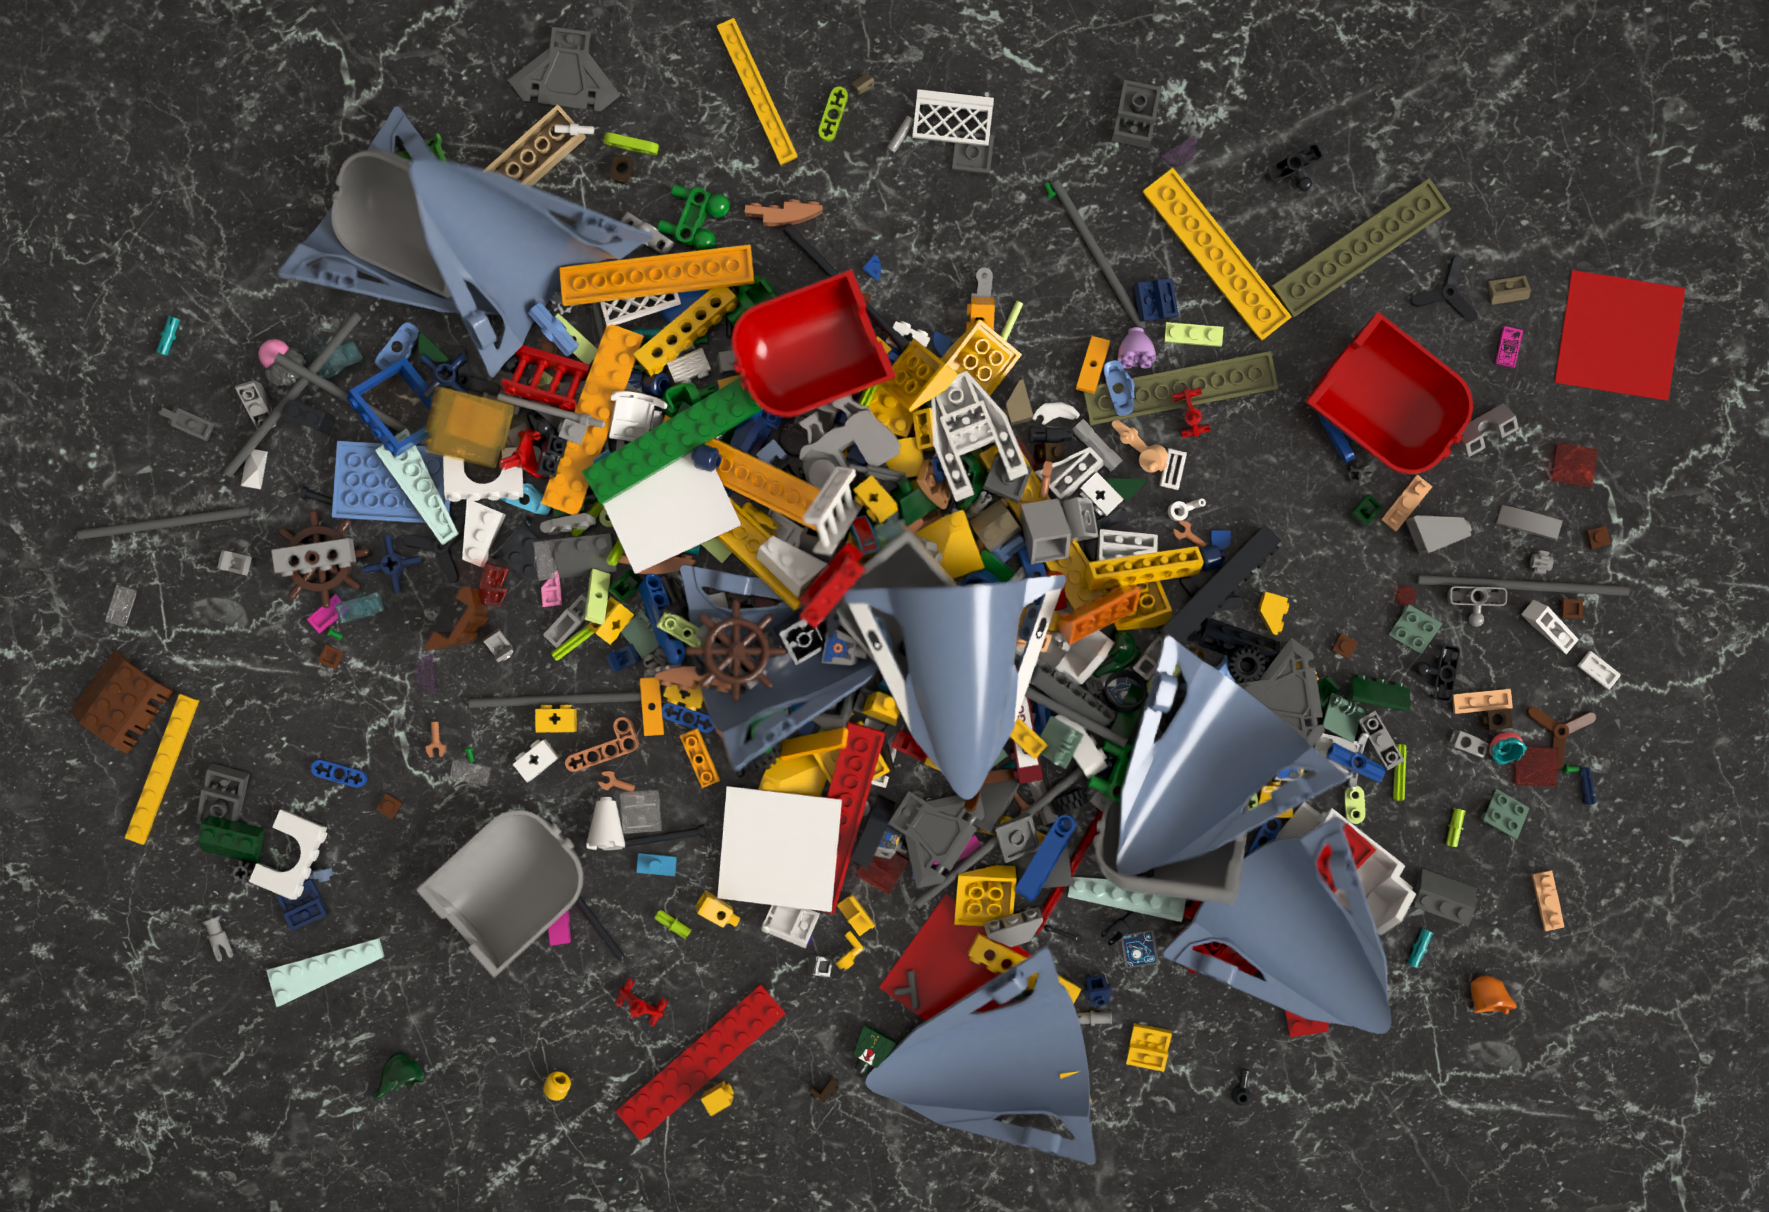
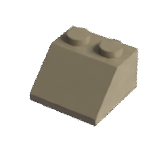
[1003,379,1034,426]
[969,499,1022,553]

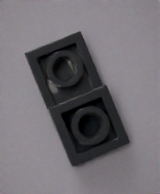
[535,434,567,479]

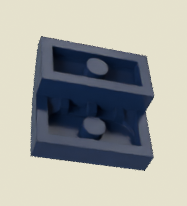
[1133,279,1179,322]
[740,416,772,458]
[276,879,327,931]

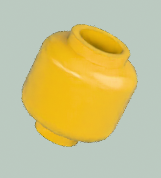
[543,1071,571,1100]

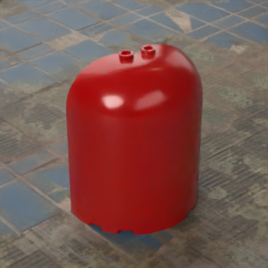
[732,270,896,417]
[1305,312,1473,474]

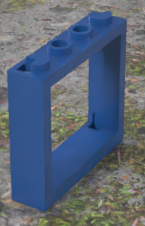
[347,357,450,458]

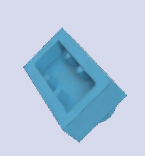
[636,853,677,876]

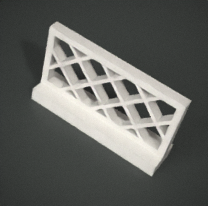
[912,90,994,146]
[600,293,681,326]

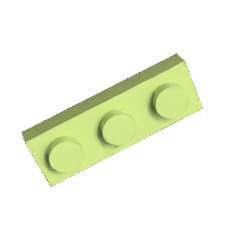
[1164,322,1223,347]

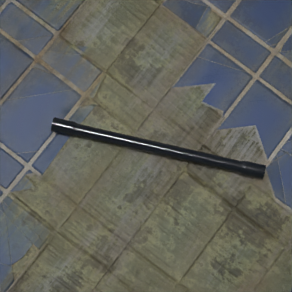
[783,223,909,351]

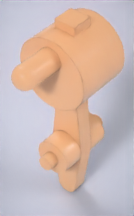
[1112,420,1168,473]

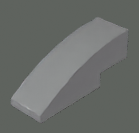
[1496,505,1563,540]
[543,591,588,648]

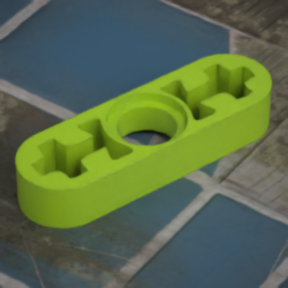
[819,87,848,142]
[603,132,659,155]

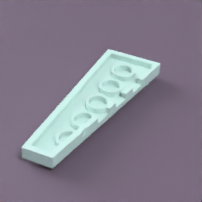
[375,429,459,545]
[1068,877,1186,922]
[266,938,384,1007]

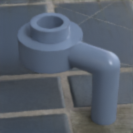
[306,867,333,882]

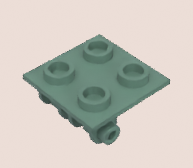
[1388,604,1443,654]
[621,608,670,659]
[1322,692,1368,743]
[1040,716,1084,769]
[1481,789,1529,840]

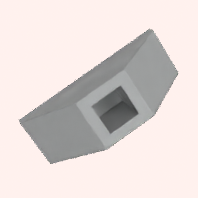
[235,380,276,429]
[1358,710,1404,770]
[984,907,1043,947]

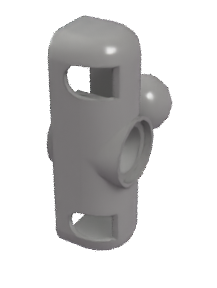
[621,212,675,255]
[1447,586,1507,627]

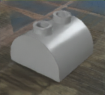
[1062,497,1099,541]

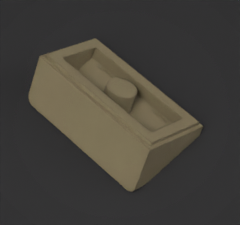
[1487,276,1531,304]

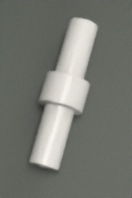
[555,123,594,136]

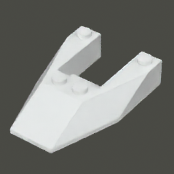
[931,371,1028,502]

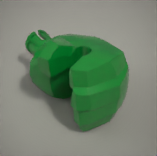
[727,275,778,326]
[662,382,717,418]

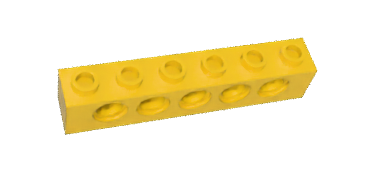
[633,287,738,376]
[1085,546,1204,591]
[967,932,1081,1004]

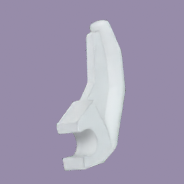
[1032,402,1080,425]

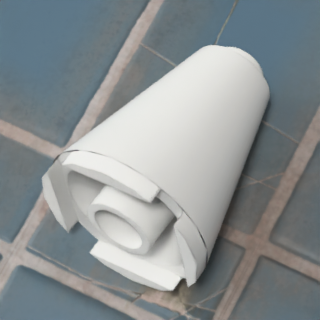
[586,797,625,850]

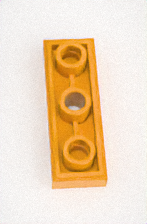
[1076,336,1110,394]
[640,677,664,736]
[680,728,720,788]

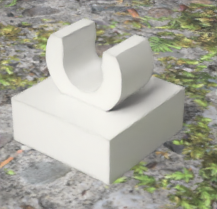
[1052,632,1071,652]

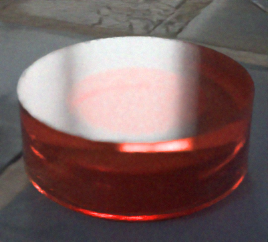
[1396,586,1416,605]

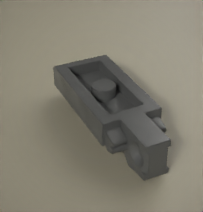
[160,407,215,441]

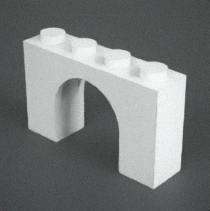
[443,447,523,502]
[249,810,327,899]

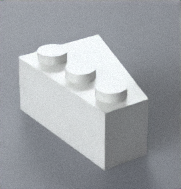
[1096,529,1158,561]

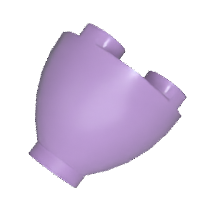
[1118,327,1156,369]

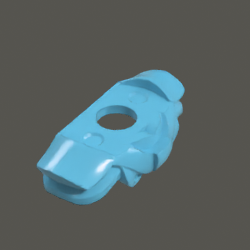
[500,483,551,515]

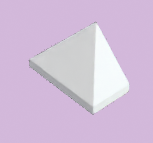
[241,449,268,489]

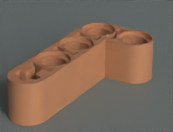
[565,717,639,772]

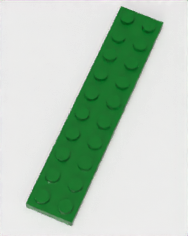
[581,377,763,505]

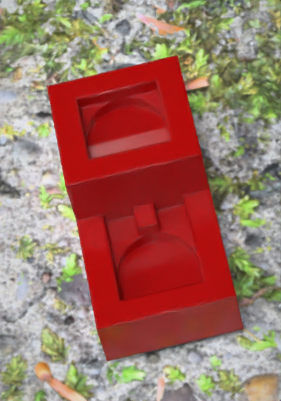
[890,730,928,762]

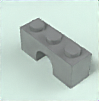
[1457,403,1519,457]
[1131,634,1163,681]

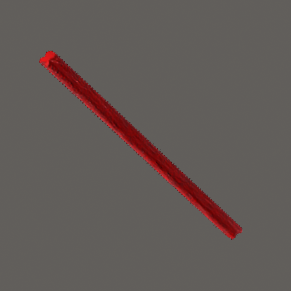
[1035,786,1121,934]

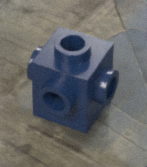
[1083,974,1112,1007]

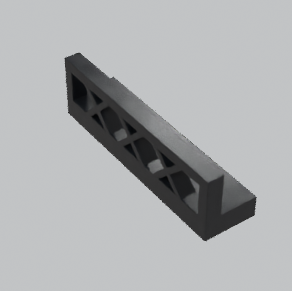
[1198,618,1280,669]

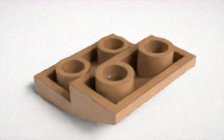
[917,459,951,509]

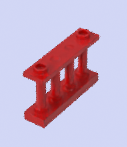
[501,345,591,412]
[799,541,865,628]

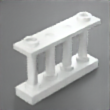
[803,467,863,555]

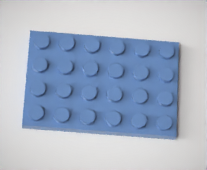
[332,441,454,524]

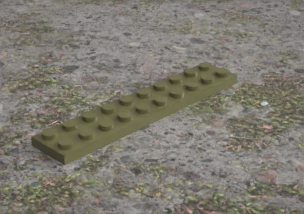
[1271,178,1451,318]
[1083,351,1279,426]

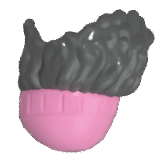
[258,339,306,386]

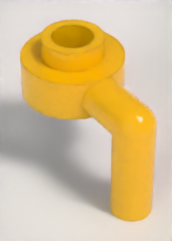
[835,931,863,970]

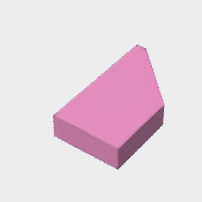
[541,570,563,607]

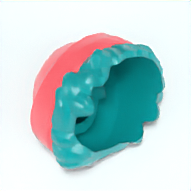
[1489,731,1527,765]

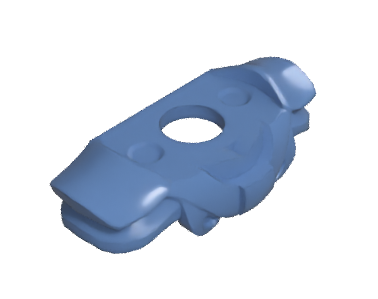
[375,322,419,370]
[1103,360,1135,416]

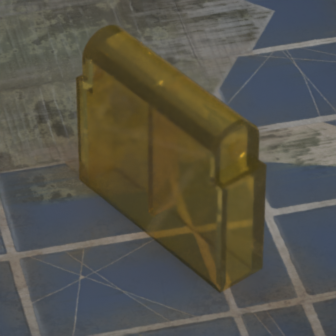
[425,386,515,468]

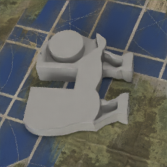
[799,395,900,489]

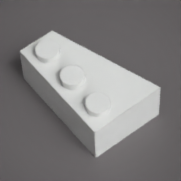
[1035,447,1104,504]
[462,499,506,568]
[757,536,828,597]
[1054,714,1108,779]

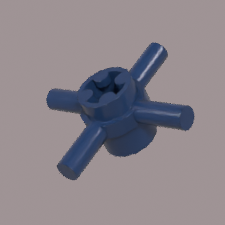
[420,353,468,399]
[363,535,422,593]

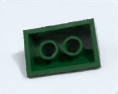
[1345,674,1411,712]
[198,815,265,864]

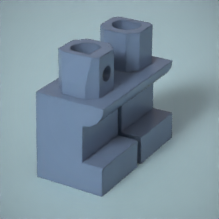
[756,439,789,465]

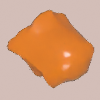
[1470,976,1516,1014]

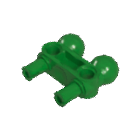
[658,184,730,251]
[1088,739,1134,803]

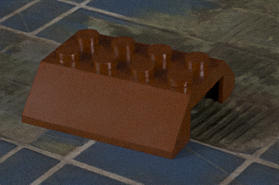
[424,586,489,650]
[70,649,173,754]

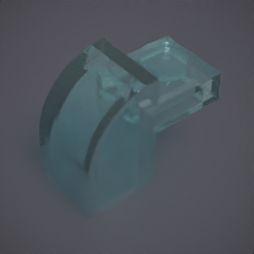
[319,341,363,379]
[873,511,905,550]
[335,592,385,623]

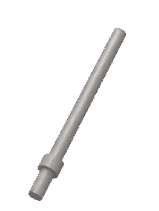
[497,393,605,428]

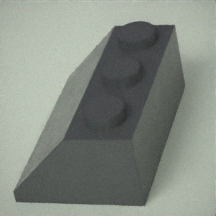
[553,533,617,579]
[811,687,860,730]
[1411,869,1477,927]

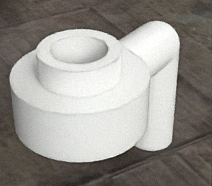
[1168,499,1206,521]

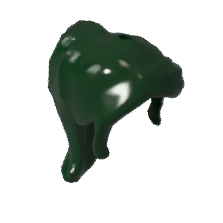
[957,453,988,510]
[1092,629,1141,678]
[372,1052,425,1100]

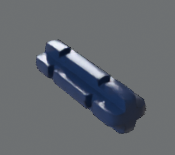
[1579,767,1596,805]

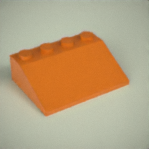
[1057,585,1141,646]

